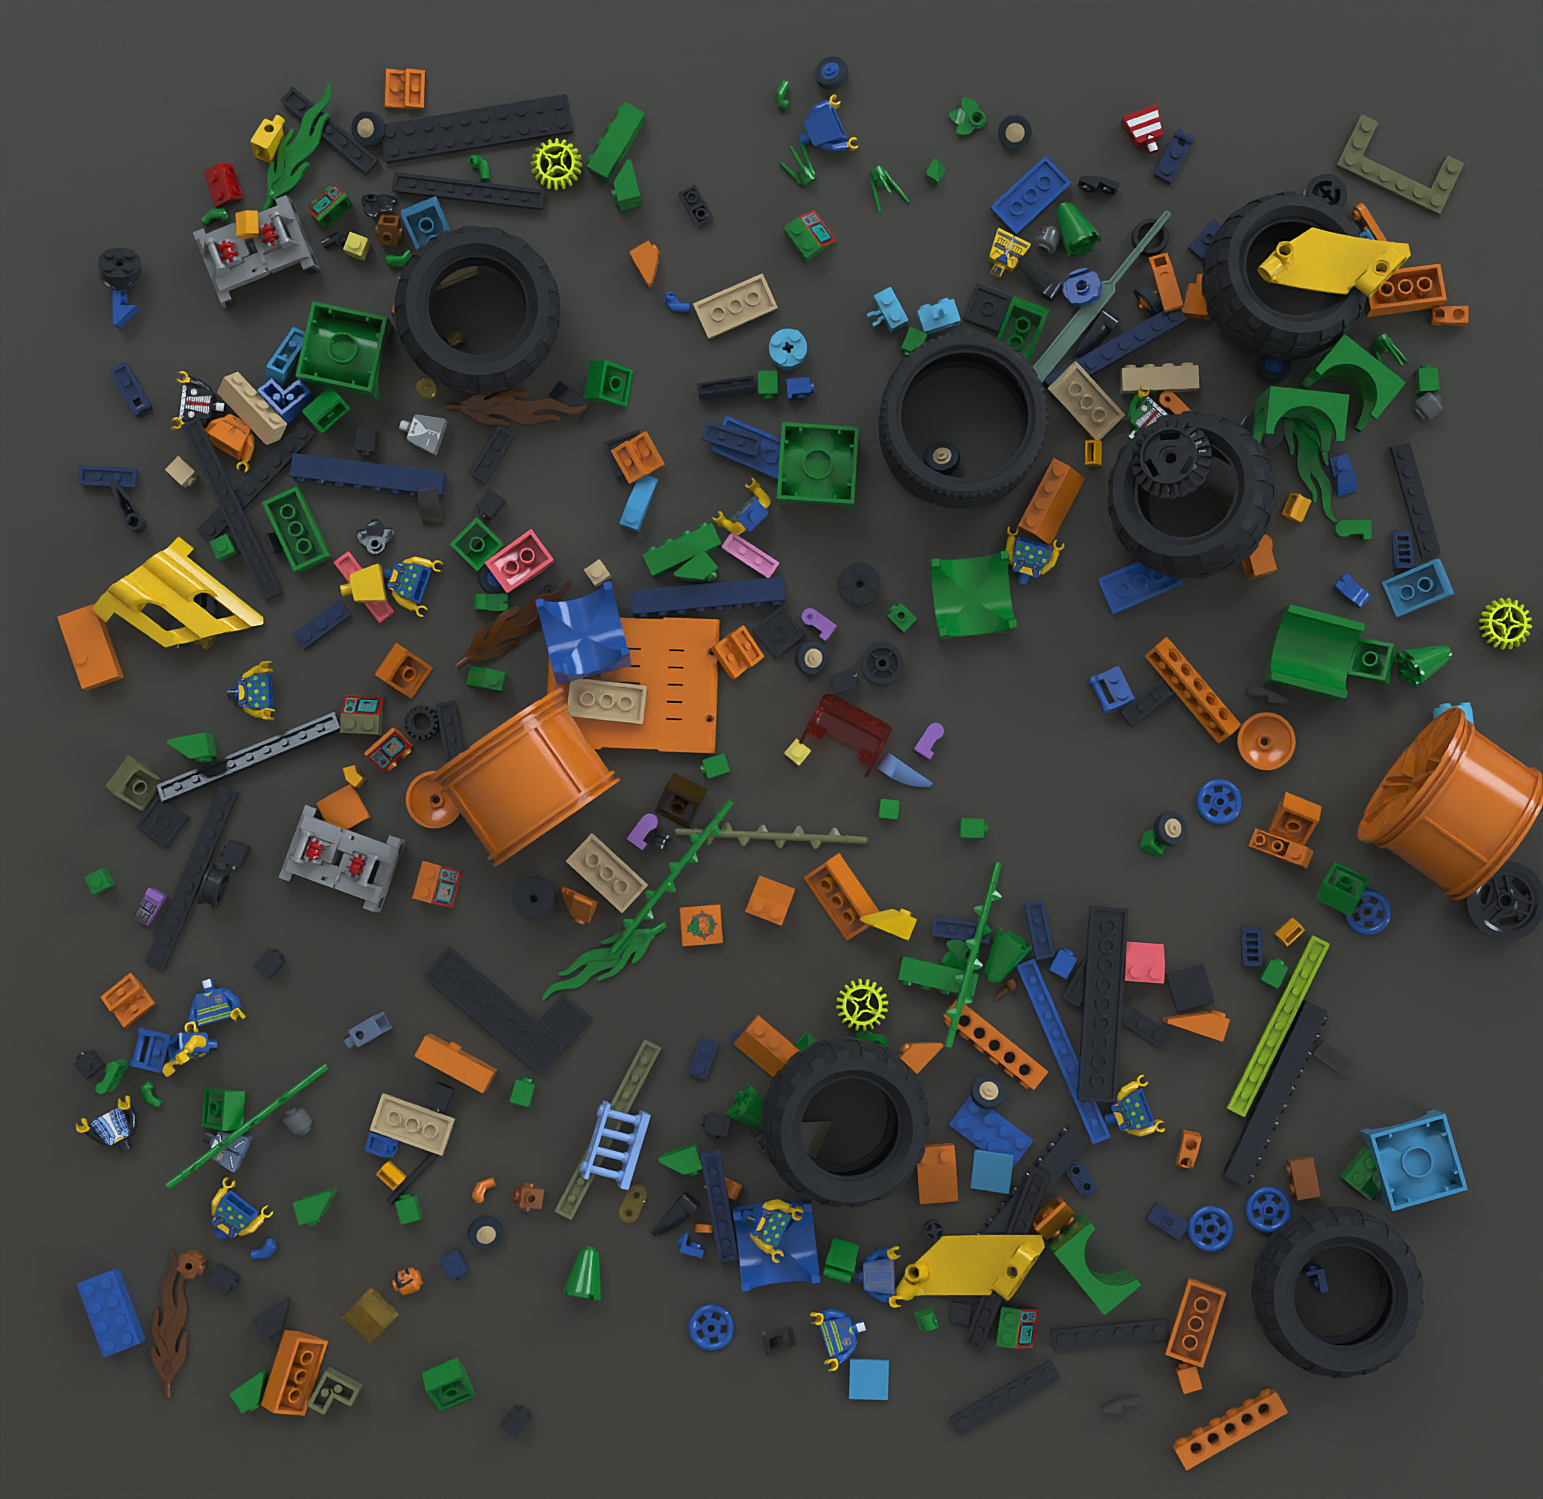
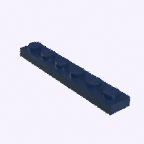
[701,1150,739,1263]

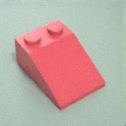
[485,529,555,594]

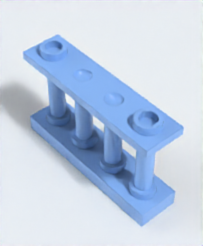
[580,1100,651,1190]

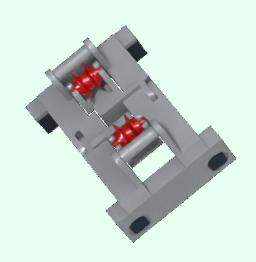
[193,195,320,309]
[279,805,406,912]

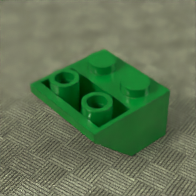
[302,386,351,434]

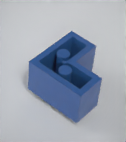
[257,378,314,424]

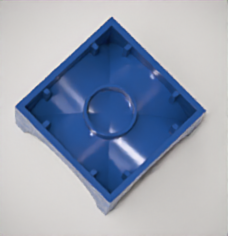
[535,581,632,685]
[733,1199,820,1291]

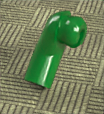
[776,80,790,110]
[468,155,490,181]
[201,208,230,226]
[385,249,413,268]
[140,1081,163,1109]

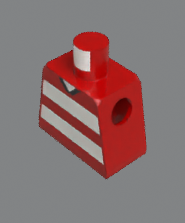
[1121,104,1163,154]

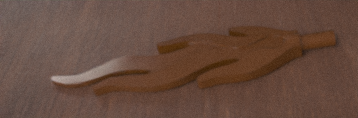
[446,390,588,426]
[454,580,572,670]
[151,1249,189,1398]

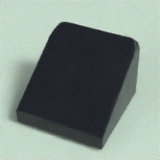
[264,532,284,554]

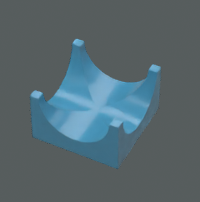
[1360,1110,1468,1211]

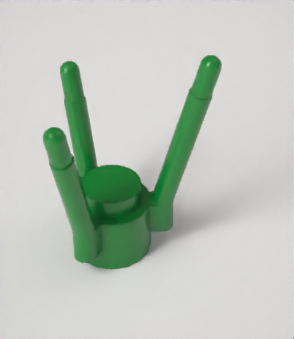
[780,140,816,186]
[868,166,909,212]
[1372,333,1407,366]

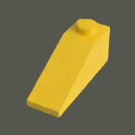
[860,908,917,940]

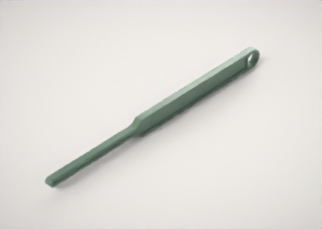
[1018,211,1171,398]

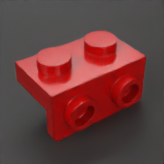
[203,163,243,208]

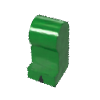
[1333,520,1371,541]
[473,594,510,612]
[914,1306,939,1332]

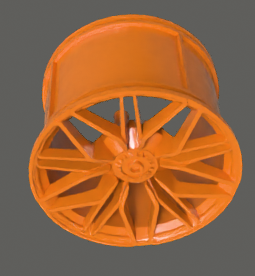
[427,687,620,868]
[1357,707,1543,900]

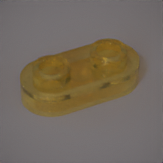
[619,1184,647,1223]

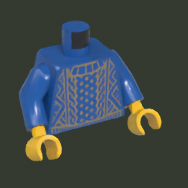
[851,1246,902,1308]

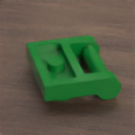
[95,1058,129,1094]

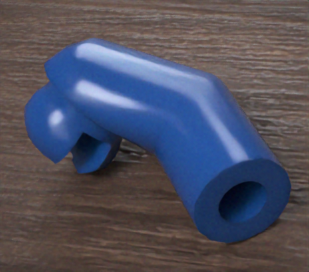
[664,292,689,313]
[251,1238,277,1260]

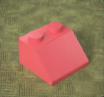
[1124,942,1165,984]

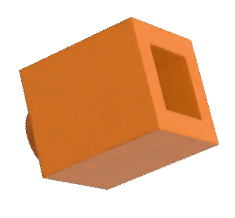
[1175,1362,1203,1394]

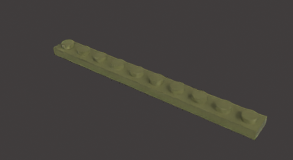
[555,1039,662,1220]

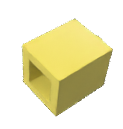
[343,232,371,261]
[784,738,811,766]

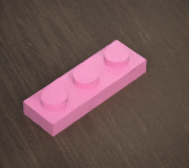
[721,533,780,578]

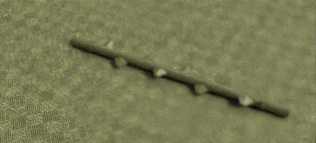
[675,823,867,849]

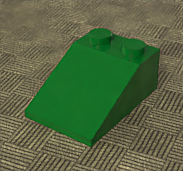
[997,296,1050,363]

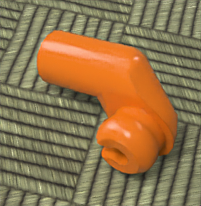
[472,1177,496,1203]

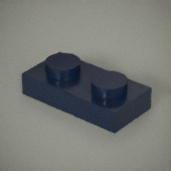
[688,1037,719,1080]

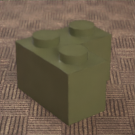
[307,1367,363,1415]

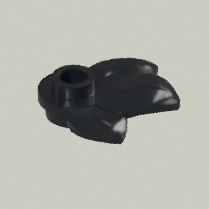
[361,193,397,218]
[356,519,394,555]

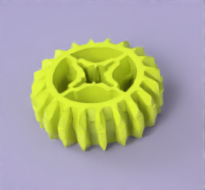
[531,138,582,191]
[1479,598,1532,650]
[836,979,888,1031]

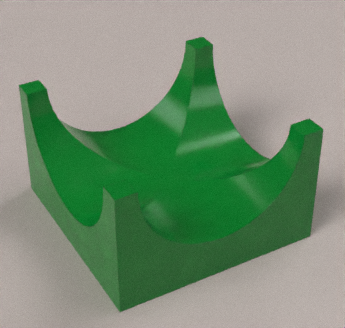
[1300,334,1406,432]
[1252,386,1349,452]
[777,422,859,510]
[929,551,1017,640]

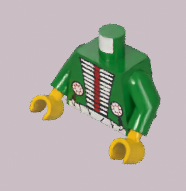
[1127,383,1167,440]

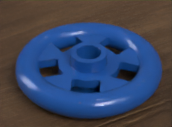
[1196,779,1242,825]
[1344,889,1391,935]
[1245,1187,1292,1233]
[1187,1206,1234,1252]
[688,1304,734,1351]

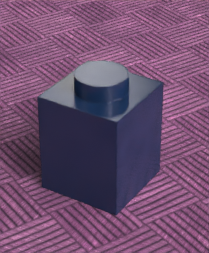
[439,1248,470,1280]

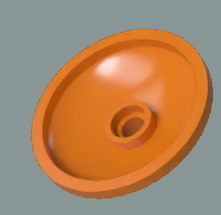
[1237,712,1296,770]
[406,771,460,829]

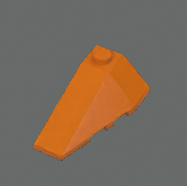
[560,886,599,925]

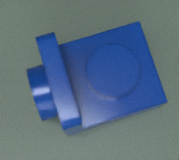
[364,1132,398,1157]
[677,1231,705,1258]
[1302,1264,1329,1293]

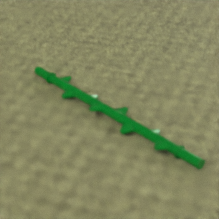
[609,799,734,955]
[944,862,1002,1049]
[165,1063,329,1190]

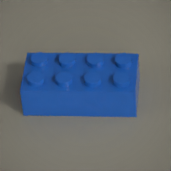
[76,1267,146,1358]

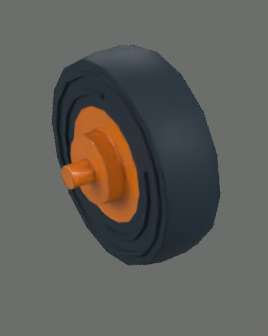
[1133,284,1163,315]

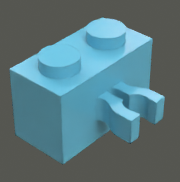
[867,287,909,333]
[916,298,961,334]

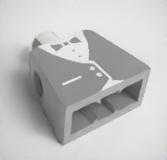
[399,414,448,456]

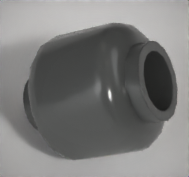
[1034,226,1062,255]
[1414,392,1443,420]
[283,1107,312,1137]

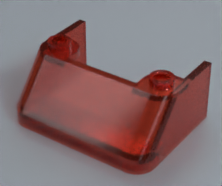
[799,694,892,778]

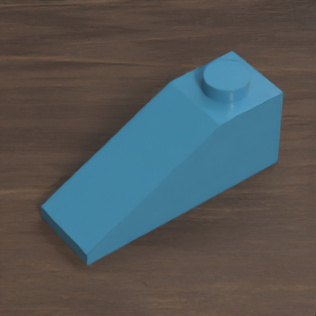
[266,327,305,388]
[619,475,658,533]

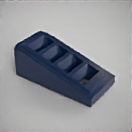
[1392,531,1414,570]
[1241,927,1262,966]

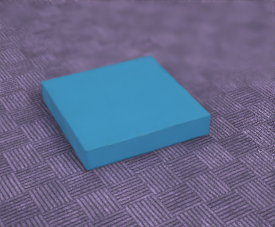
[971,1149,1014,1194]
[849,1358,889,1400]

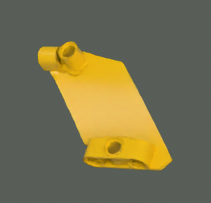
[1257,227,1411,298]
[895,1235,1045,1301]

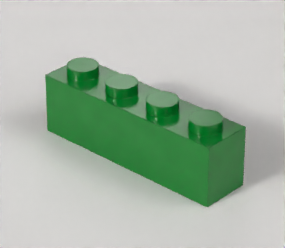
[586,101,646,183]
[643,522,722,578]
[897,956,979,997]

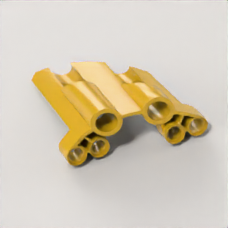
[91,537,263,647]

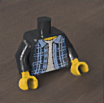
[76,1095,138,1153]

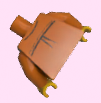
[205,414,254,473]

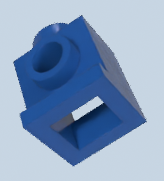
[786,377,814,401]

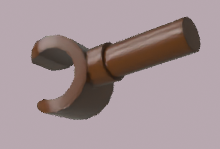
[994,978,1017,1001]

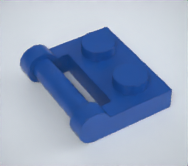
[1087,666,1135,714]
[129,1027,172,1073]

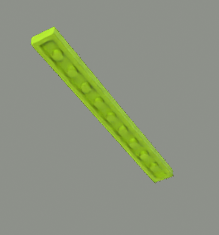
[1226,935,1330,1117]

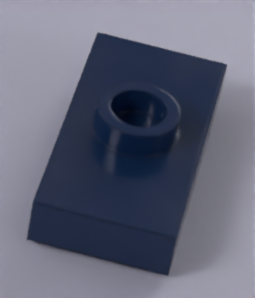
[1188,218,1221,260]
[1146,1202,1188,1240]

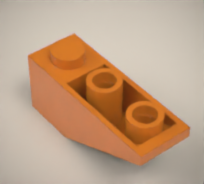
[1149,253,1184,313]
[1248,828,1314,869]

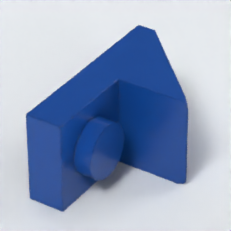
[113,290,140,328]
[1328,454,1357,496]

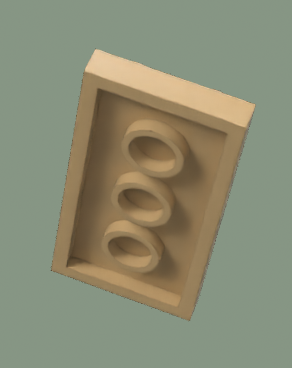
[693,273,778,340]
[1047,361,1125,440]
[567,679,647,725]
[566,833,648,913]
[370,1093,456,1156]

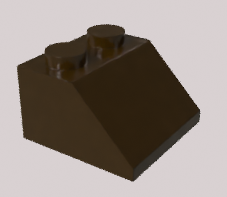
[655,773,708,829]

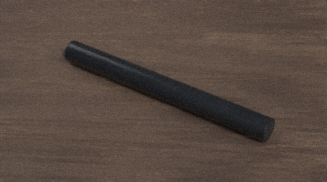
[387,1148,446,1205]

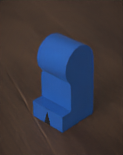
[1332,573,1371,609]

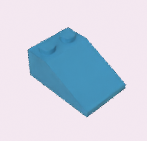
[401,196,451,250]
[1382,559,1455,617]

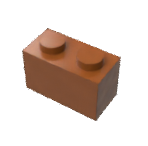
[1285,1156,1321,1200]

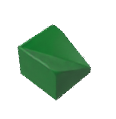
[925,158,945,186]
[878,798,899,820]
[1140,829,1165,857]
[794,1031,819,1051]

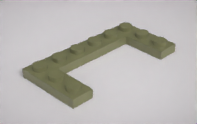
[1336,114,1465,216]

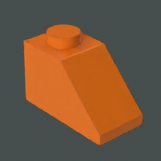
[629,240,660,288]

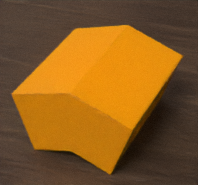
[236,210,259,240]
[1085,440,1102,467]
[1282,493,1312,524]
[343,765,366,788]
[1274,918,1305,947]
[376,1160,407,1191]

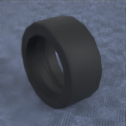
[1131,218,1169,257]

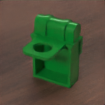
[823,1237,859,1284]

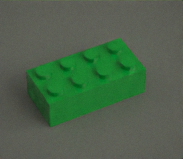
[262,486,332,574]

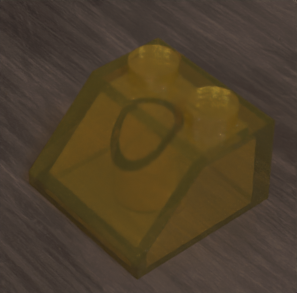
[343,1288,399,1345]

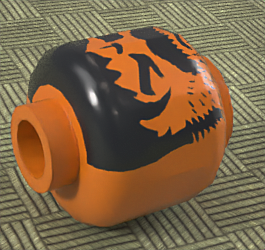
[392,1267,423,1295]

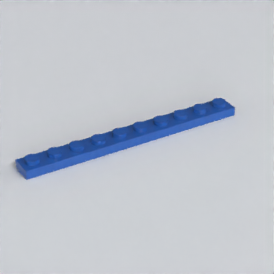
[1016,958,1111,1144]

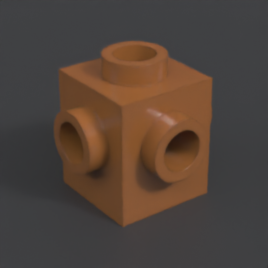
[375,214,404,246]
[512,1182,544,1211]
[176,1250,208,1280]

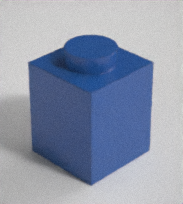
[1048,948,1077,979]

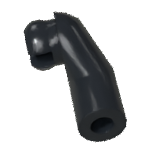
[321,232,348,249]

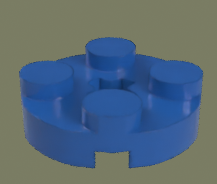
[1063,268,1102,307]

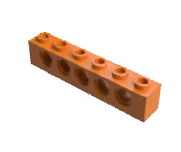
[1144,637,1241,744]
[942,998,1048,1090]
[1172,1388,1288,1471]

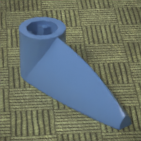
[877,753,933,787]

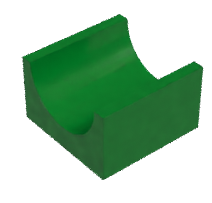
[296,301,394,400]
[1262,604,1365,702]
[1046,1213,1141,1316]

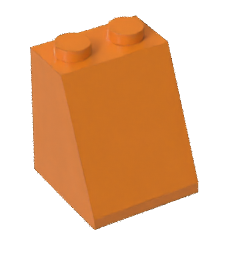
[745,875,795,926]

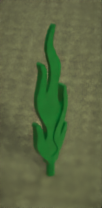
[261,83,332,211]
[1283,417,1338,524]
[542,921,667,1001]

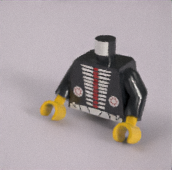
[171,371,226,431]

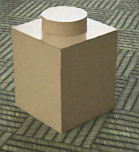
[165,456,199,488]
[584,559,612,588]

